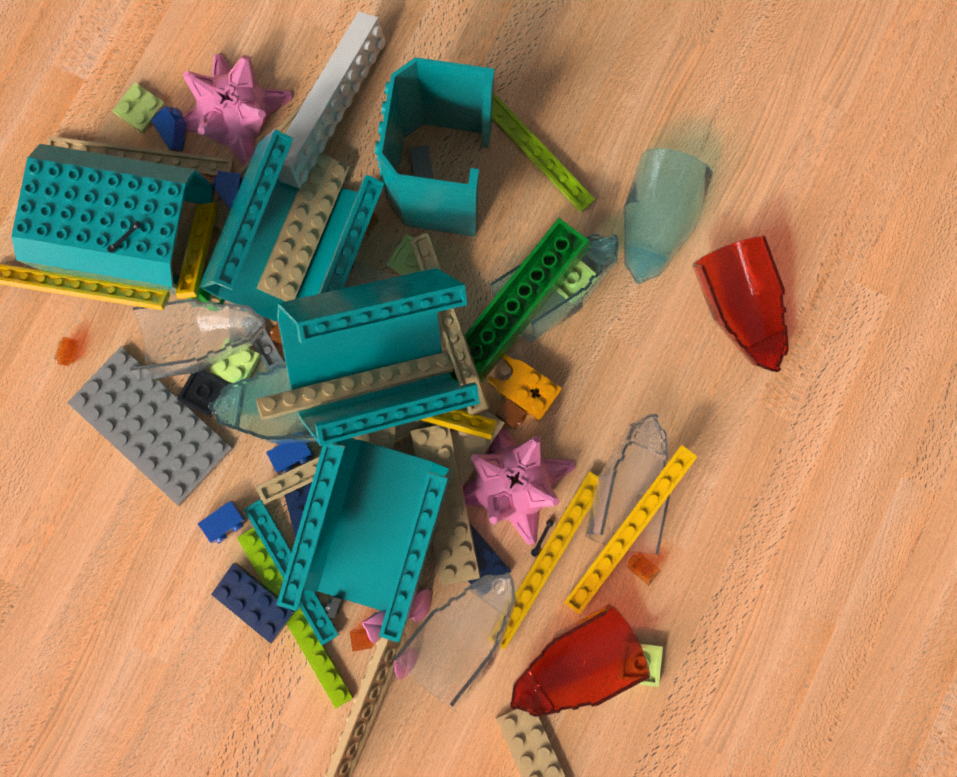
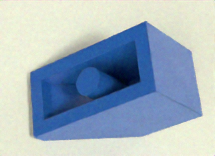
[151,106,186,152]
[213,171,243,210]

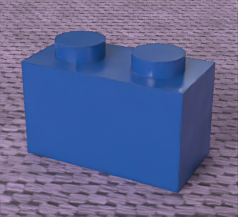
[266,433,314,474]
[198,501,247,544]

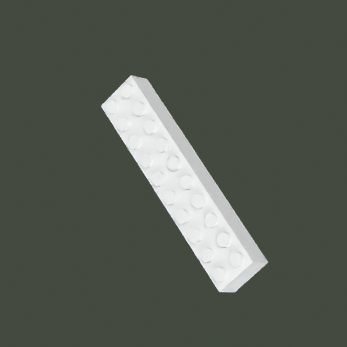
[278,11,385,189]

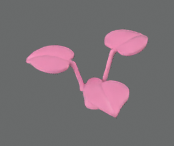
[362,587,431,680]

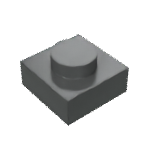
[326,596,343,619]

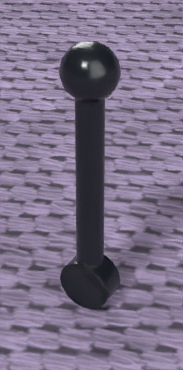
[107,221,141,253]
[531,519,554,557]

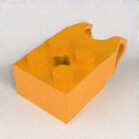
[487,355,562,422]

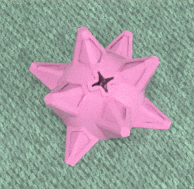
[182,54,293,166]
[463,426,576,545]

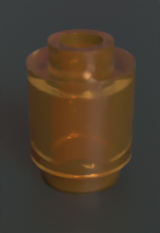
[54,337,79,367]

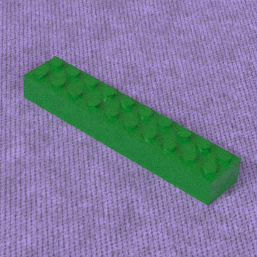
[449,218,592,383]

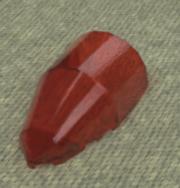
[692,235,789,372]
[510,604,650,717]

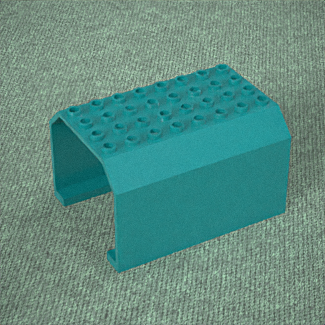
[375,57,495,237]
[199,129,384,322]
[11,144,215,295]
[277,268,480,446]
[276,438,453,643]

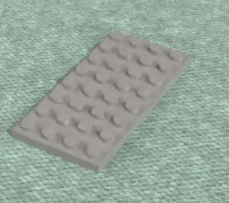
[67,347,233,506]

